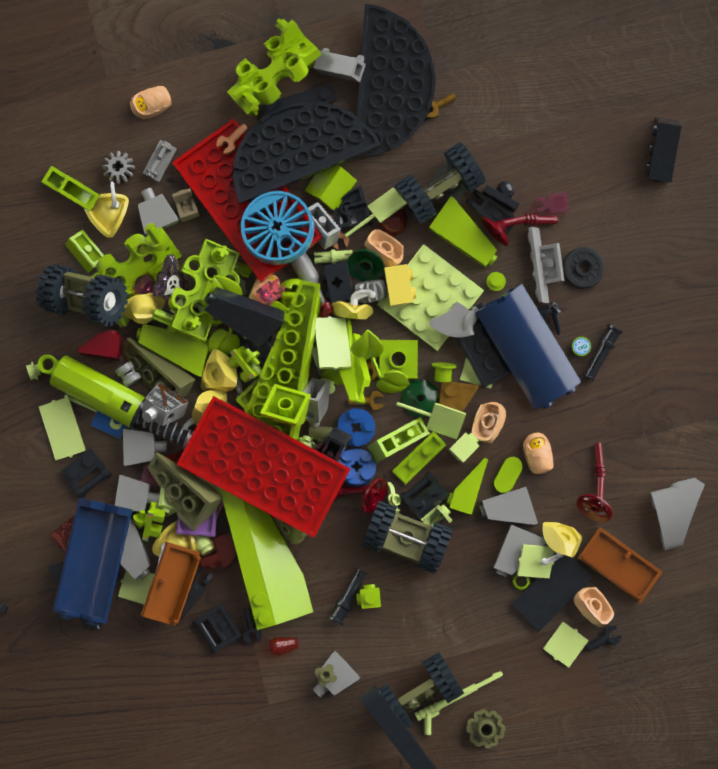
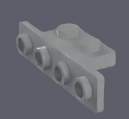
[528,227,564,304]

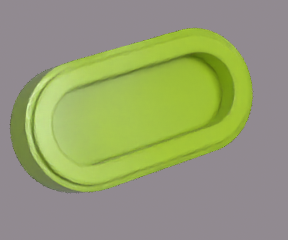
[494,457,523,493]

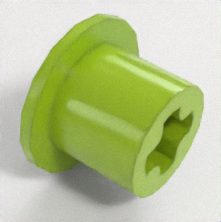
[432,362,456,382]

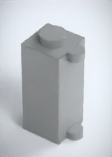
[313,48,366,82]

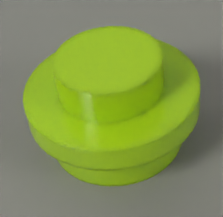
[486,272,506,291]

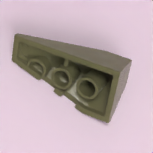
[121,337,195,398]
[148,452,223,531]

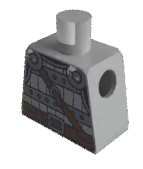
[141,382,188,426]

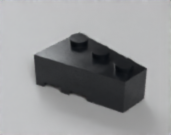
[645,117,682,182]
[313,427,352,462]

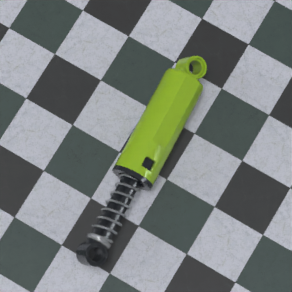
[38,355,194,449]

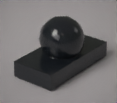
[482,181,520,212]

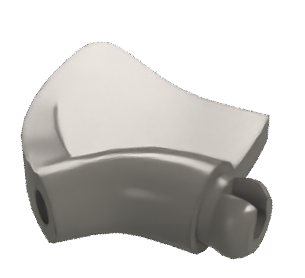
[429,302,479,338]

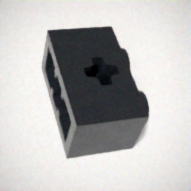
[321,261,353,304]

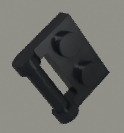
[60,448,112,498]
[400,471,450,519]
[192,603,242,654]

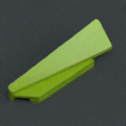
[338,318,371,404]

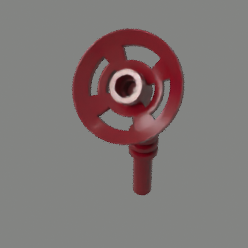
[481,214,558,247]
[576,443,613,522]
[336,478,387,513]

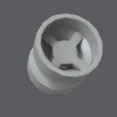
[115,361,142,387]

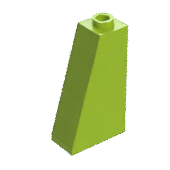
[429,196,497,268]
[136,324,209,378]

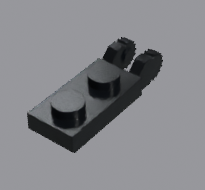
[465,189,516,235]
[180,566,214,619]

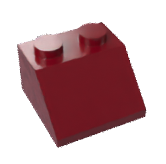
[78,330,123,361]

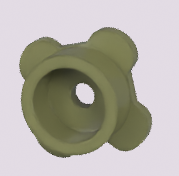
[315,664,337,686]

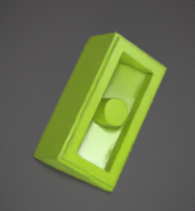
[65,230,104,273]

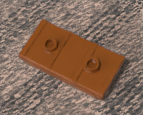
[578,527,663,603]
[140,541,201,626]

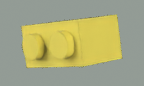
[384,264,416,307]

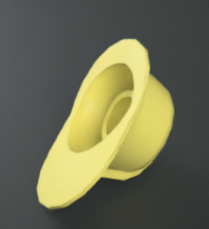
[123,292,165,324]

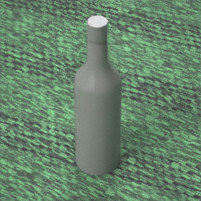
[290,252,327,305]

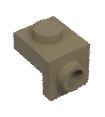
[172,188,200,222]

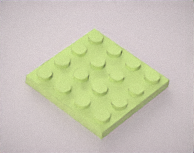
[377,244,484,351]

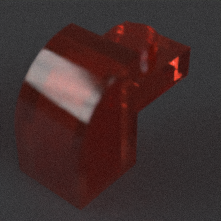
[200,533,237,569]

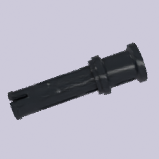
[583,324,623,381]
[327,568,368,626]

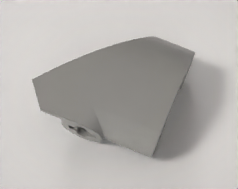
[650,478,705,551]

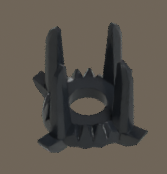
[537,302,561,336]

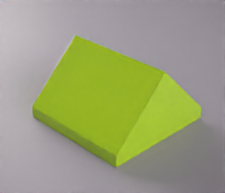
[304,165,357,211]
[260,384,311,426]

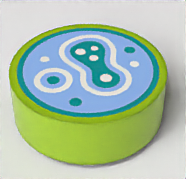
[571,337,591,356]

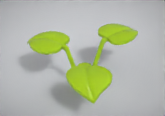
[208,275,289,355]
[321,329,410,393]

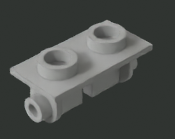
[143,140,177,182]

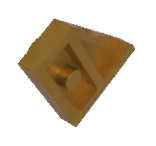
[439,382,479,412]

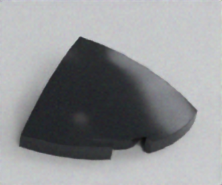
[333,185,372,231]

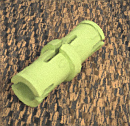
[314,249,352,264]

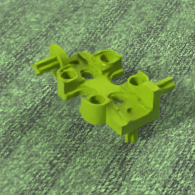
[227,19,322,116]
[91,223,182,327]
[151,239,252,342]

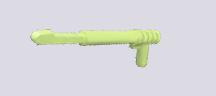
[414,671,503,735]

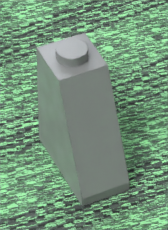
[479,487,538,525]
[120,519,151,580]
[493,525,546,577]

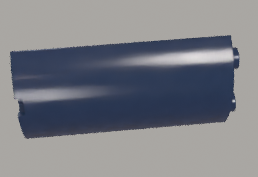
[475,284,581,410]
[52,498,133,626]

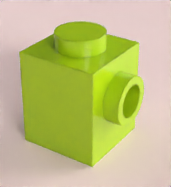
[357,584,381,609]

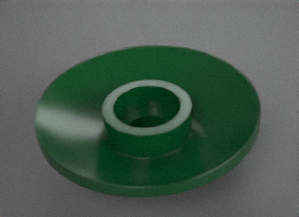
[347,249,385,282]
[401,380,440,418]

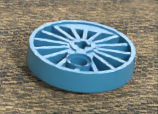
[241,191,315,265]

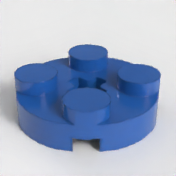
[337,408,375,447]
[339,449,376,487]

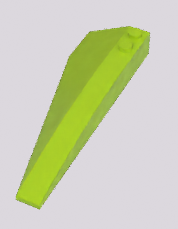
[245,280,320,440]
[220,488,313,630]

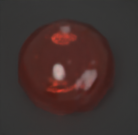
[379,208,407,237]

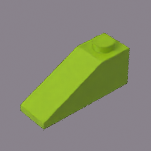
[367,417,430,464]
[447,458,488,515]

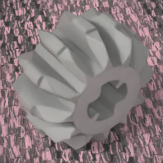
[102,151,135,184]
[355,279,387,303]

